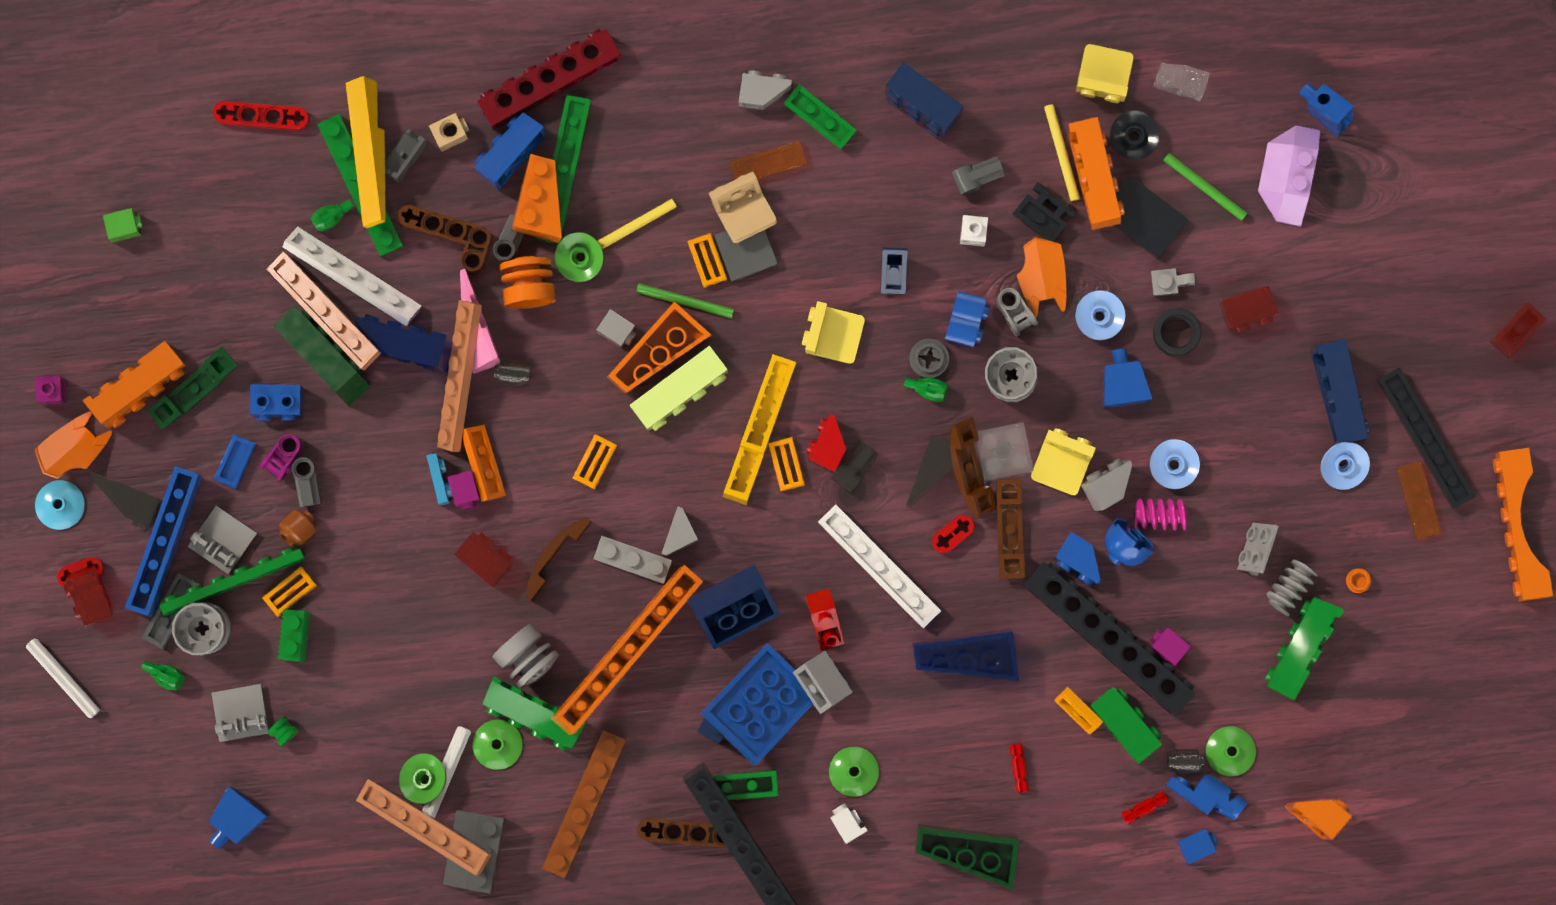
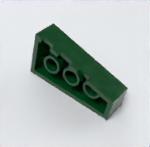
[273,306,371,406]
[915,824,1019,890]

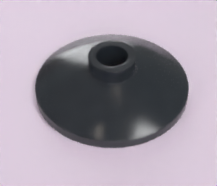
[1110,111,1160,160]

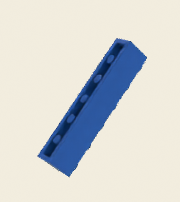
[125,466,203,618]

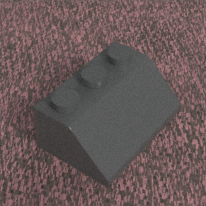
[443,810,506,893]

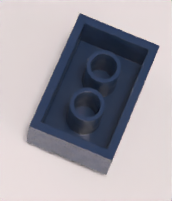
[885,62,963,139]
[688,564,780,649]

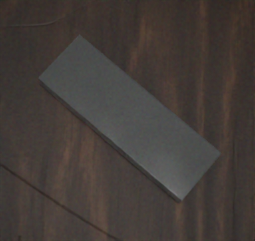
[141,573,201,650]

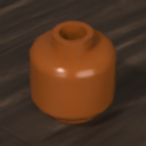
[279,510,316,547]

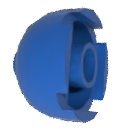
[1105,518,1155,566]

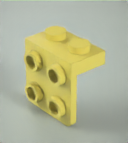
[1076,44,1133,103]
[802,301,865,364]
[1031,428,1096,495]

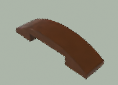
[950,417,996,519]
[996,479,1025,579]
[526,518,592,602]

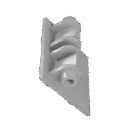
[188,506,257,574]
[1237,523,1279,576]
[211,684,268,742]

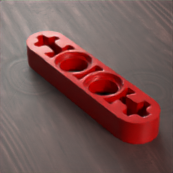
[213,101,310,131]

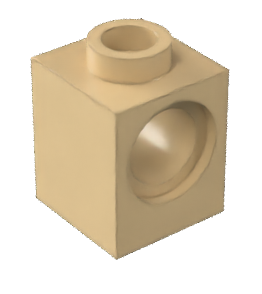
[429,113,470,152]

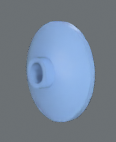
[1075,291,1125,340]
[1150,439,1200,489]
[1321,442,1370,490]

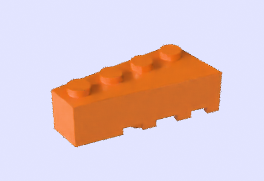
[82,341,187,429]

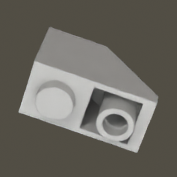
[739,71,792,110]
[1081,459,1132,511]

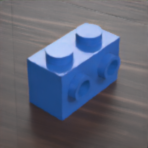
[250,384,303,421]

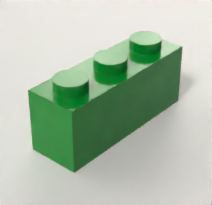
[1089,686,1162,764]
[712,769,778,800]

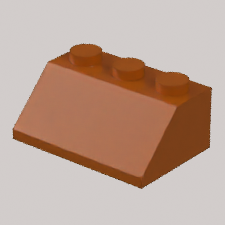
[1284,799,1352,840]

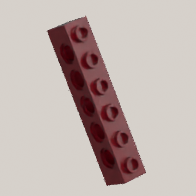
[477,29,622,131]

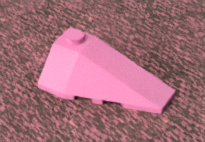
[460,269,502,374]

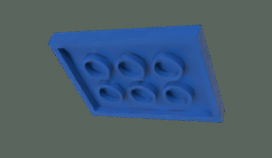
[700,643,813,766]

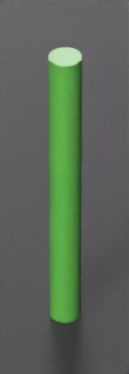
[1163,153,1247,221]
[636,283,734,319]

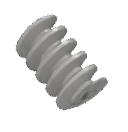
[1266,560,1318,617]

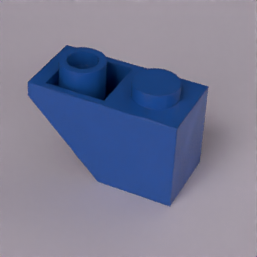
[1054,532,1101,586]

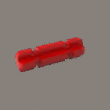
[1009,743,1029,793]
[1121,791,1169,824]

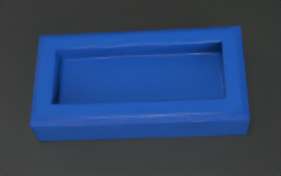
[214,434,257,489]

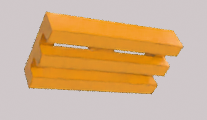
[687,233,727,288]
[573,434,617,490]
[768,437,805,492]
[262,566,317,617]
[1054,687,1103,734]

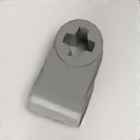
[996,288,1038,337]

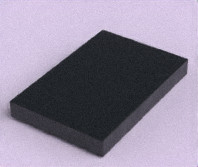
[1113,175,1188,259]

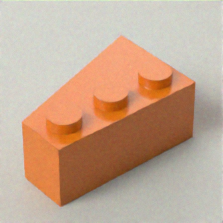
[511,154,562,243]

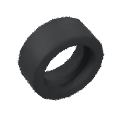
[1153,308,1201,357]

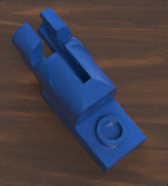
[1165,775,1248,821]

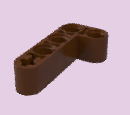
[397,205,493,275]
[637,800,738,847]

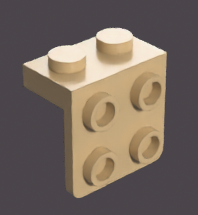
[709,171,777,243]

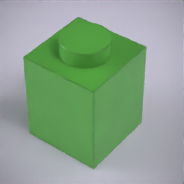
[103,208,143,243]

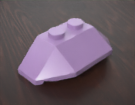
[1258,126,1320,227]

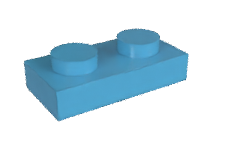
[426,453,452,506]

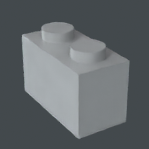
[793,651,853,714]

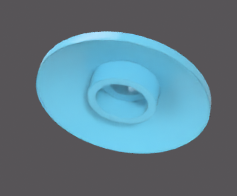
[35,480,85,530]

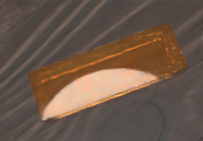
[729,141,807,180]
[1396,461,1441,540]

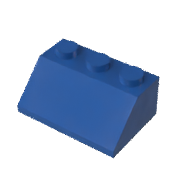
[474,113,547,191]

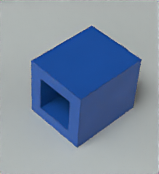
[1176,829,1218,864]

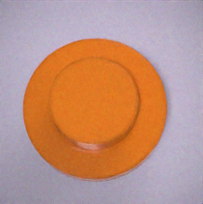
[1346,568,1371,593]

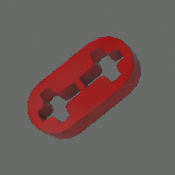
[932,515,974,554]
[57,557,105,589]

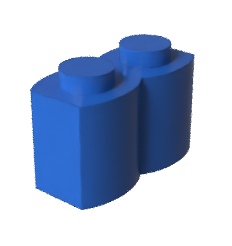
[945,291,990,348]

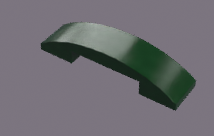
[147,346,238,430]

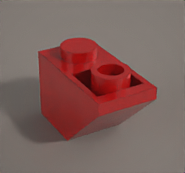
[806,414,846,473]
[805,589,845,650]

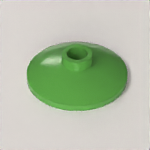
[555,232,604,282]
[473,720,523,770]
[1206,726,1256,777]
[829,747,879,797]
[399,754,446,804]

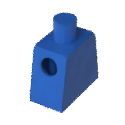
[1299,83,1354,138]
[1103,349,1152,408]
[209,787,269,850]

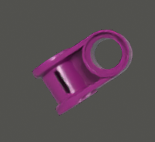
[260,434,304,482]

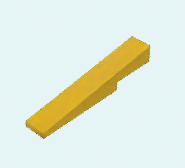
[346,76,385,228]
[723,354,796,505]

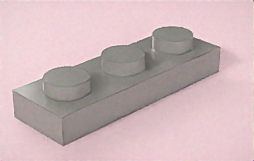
[593,536,672,584]

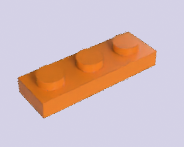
[462,425,506,502]

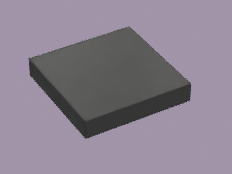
[714,230,778,282]

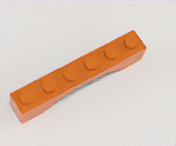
[1493,448,1553,602]

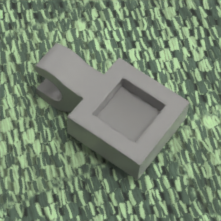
[1151,268,1195,297]

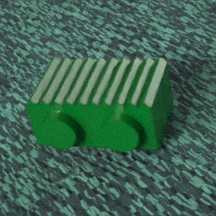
[277,609,310,662]

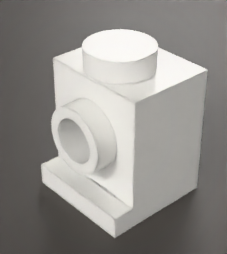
[831,803,867,844]

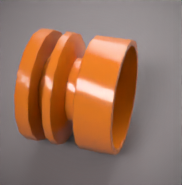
[499,256,556,309]

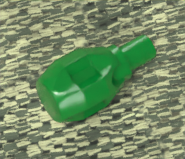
[310,200,354,232]
[904,378,949,402]
[141,661,185,691]

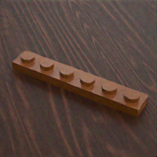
[542,730,626,878]

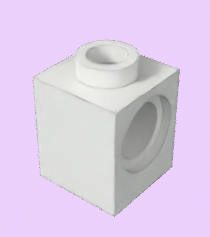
[960,215,988,246]

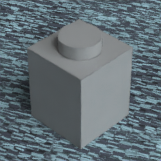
[596,309,637,349]

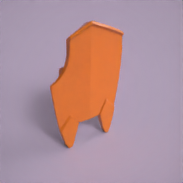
[1017,237,1067,318]
[35,411,112,479]

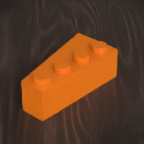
[1069,117,1125,230]
[607,302,711,393]

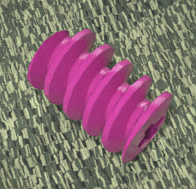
[1135,499,1187,530]

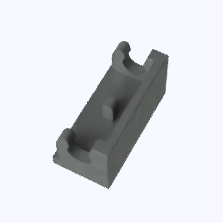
[385,128,428,184]

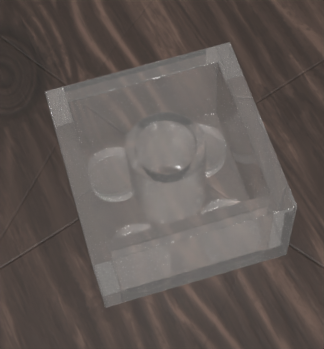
[975,422,1034,483]

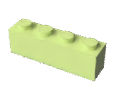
[630,346,728,431]

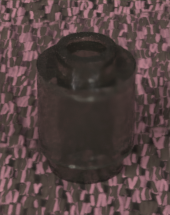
[494,360,531,387]
[1167,748,1204,774]

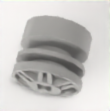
[985,347,1038,402]
[172,602,231,655]
[492,623,560,689]

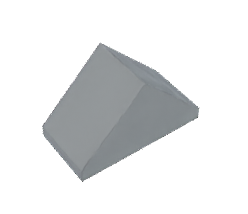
[661,507,698,557]

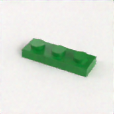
[784,84,857,150]

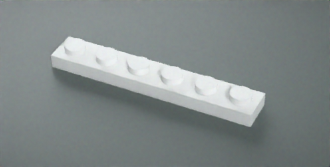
[283,227,421,326]
[818,505,941,629]

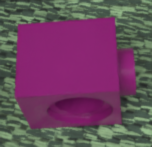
[35,376,66,405]
[447,470,481,510]
[1150,627,1191,667]

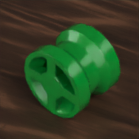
[267,716,299,747]

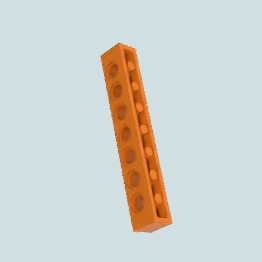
[551,565,703,735]

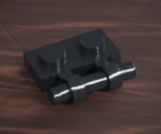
[1012,182,1077,242]

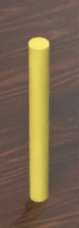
[1044,104,1080,202]
[598,199,676,249]

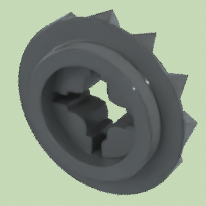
[909,339,949,378]

